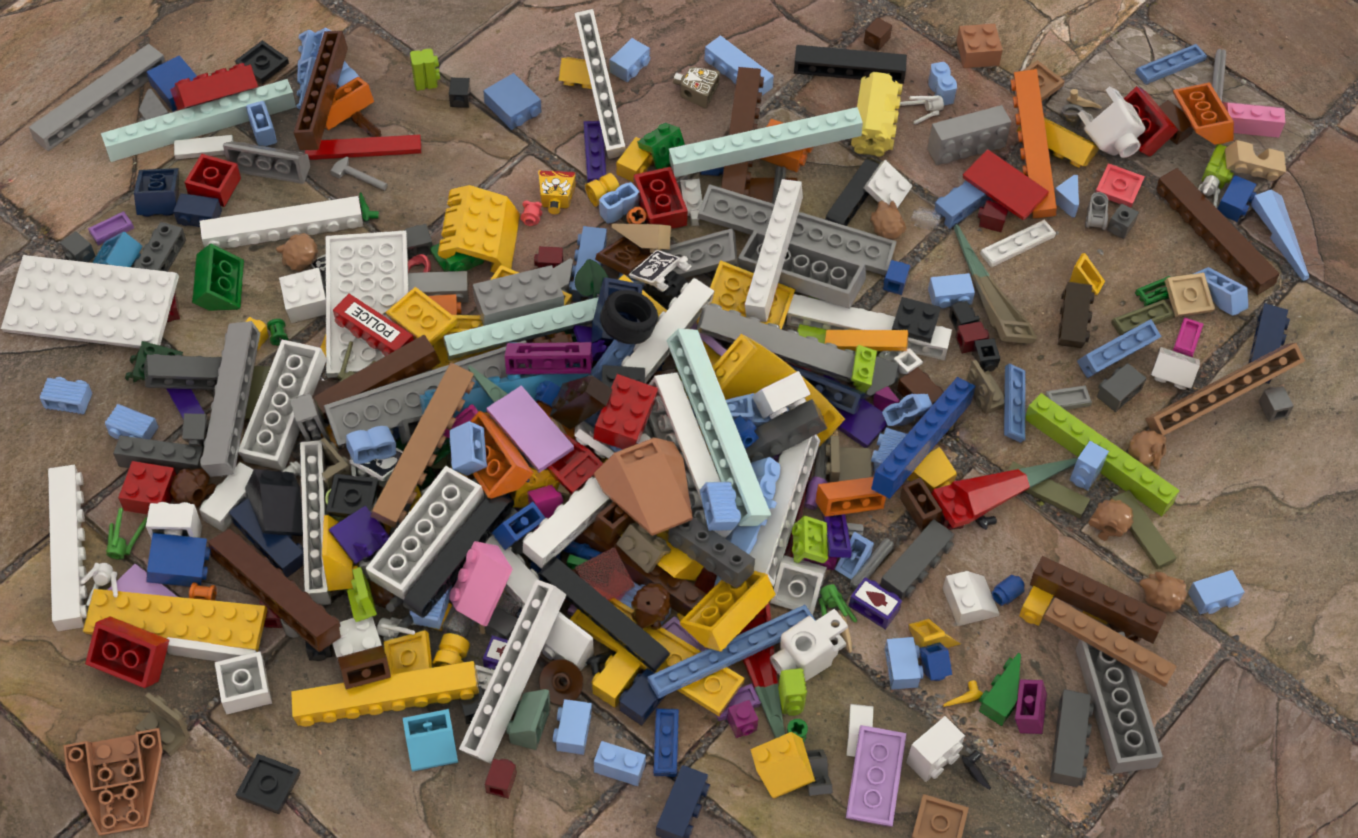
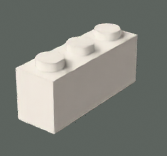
[199,462,253,532]

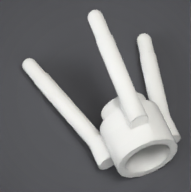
[900,95,944,124]
[1198,175,1220,208]
[80,563,118,606]
[377,617,416,641]

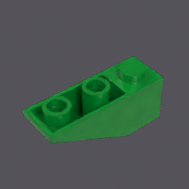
[979,653,1021,726]

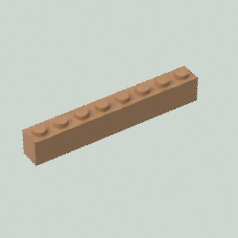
[1145,343,1305,435]
[371,362,475,528]

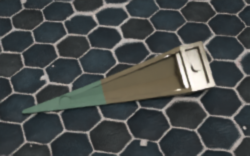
[954,224,1037,344]

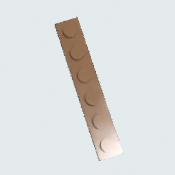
[1044,598,1177,687]

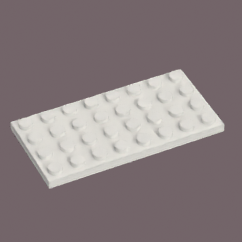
[326,231,409,378]
[1,255,179,348]

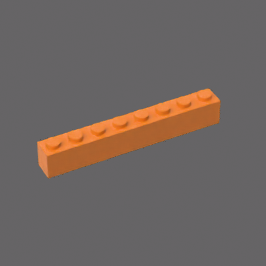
[1010,69,1057,219]

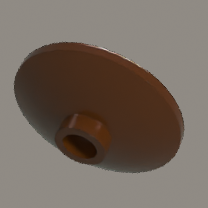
[539,659,584,705]

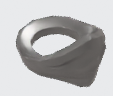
[1061,104,1084,127]

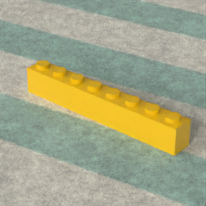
[291,661,479,727]

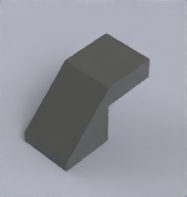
[805,749,833,796]

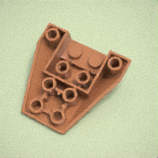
[594,438,693,536]
[63,728,163,836]

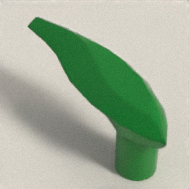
[359,192,379,221]

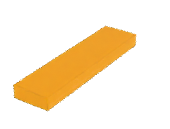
[825,330,908,351]

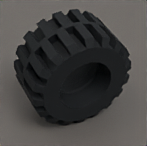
[642,271,689,310]

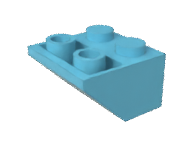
[403,709,458,772]

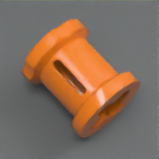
[626,207,646,224]
[189,582,217,601]

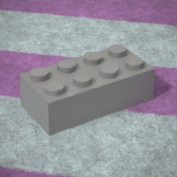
[927,105,1012,165]
[473,265,564,326]

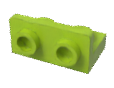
[851,345,877,393]
[792,516,828,563]
[347,567,377,622]

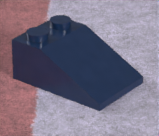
[134,168,179,217]
[591,277,642,346]

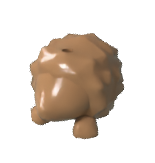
[870,200,907,240]
[276,233,318,272]
[1127,430,1166,470]
[1088,499,1134,541]
[1139,572,1187,612]

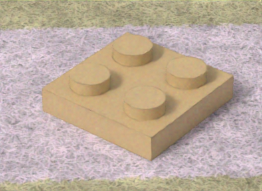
[1165,273,1215,318]

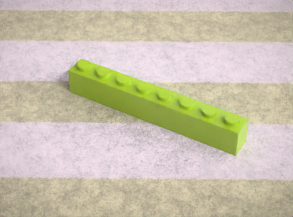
[1025,393,1180,517]

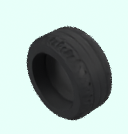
[600,290,658,344]

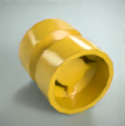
[585,173,620,207]
[432,633,470,667]

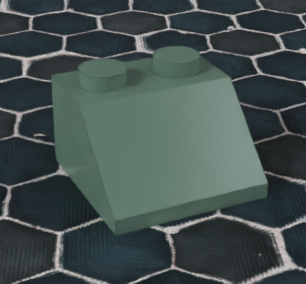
[506,689,551,750]

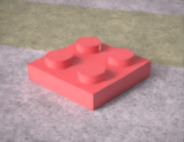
[1095,163,1145,208]

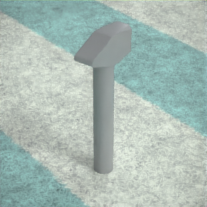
[330,157,388,191]

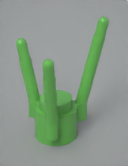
[106,508,147,560]
[818,584,857,622]

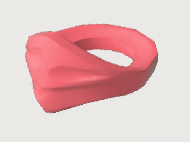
[408,254,431,273]

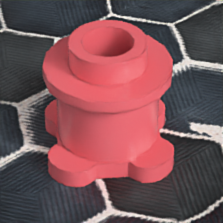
[520,200,543,226]

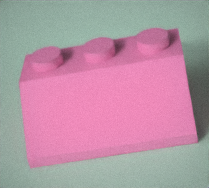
[1222,102,1285,138]
[449,541,513,626]

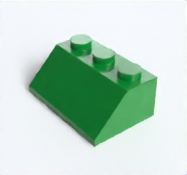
[192,243,244,311]

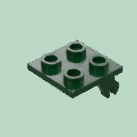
[125,341,183,382]

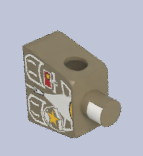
[673,66,720,109]

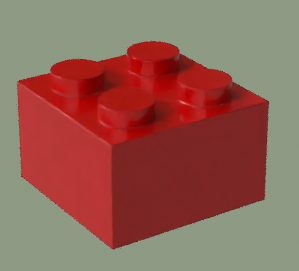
[184,154,241,207]
[118,461,176,515]

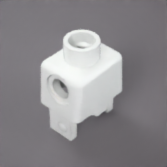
[1078,86,1145,158]
[770,609,848,681]

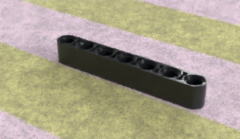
[403,495,514,618]
[538,556,670,672]

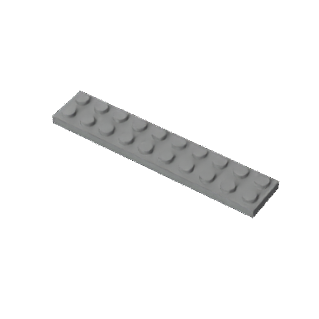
[697,184,897,276]
[324,340,532,447]

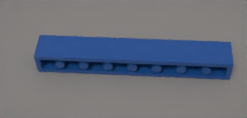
[871,377,975,499]

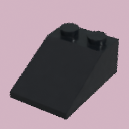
[245,469,303,536]

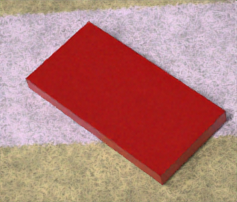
[963,149,1049,221]

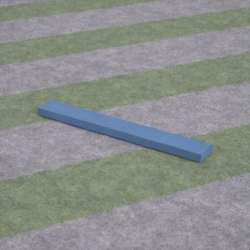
[647,605,816,699]

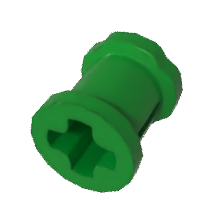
[267,319,289,346]
[787,719,808,742]

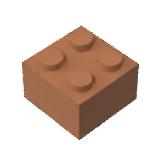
[956,23,1003,68]

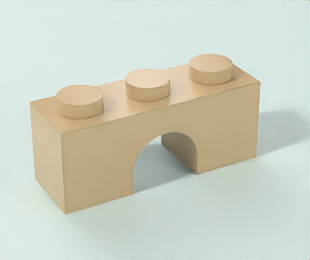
[1225,140,1286,181]

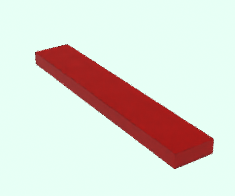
[305,134,421,160]

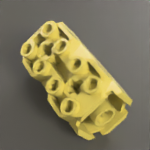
[851,72,903,157]

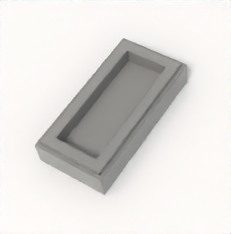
[1045,385,1092,410]

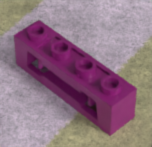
[505,342,593,374]

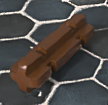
[352,111,382,137]

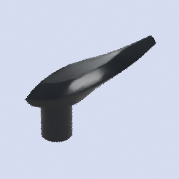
[975,515,997,530]
[585,650,616,676]
[962,750,991,790]

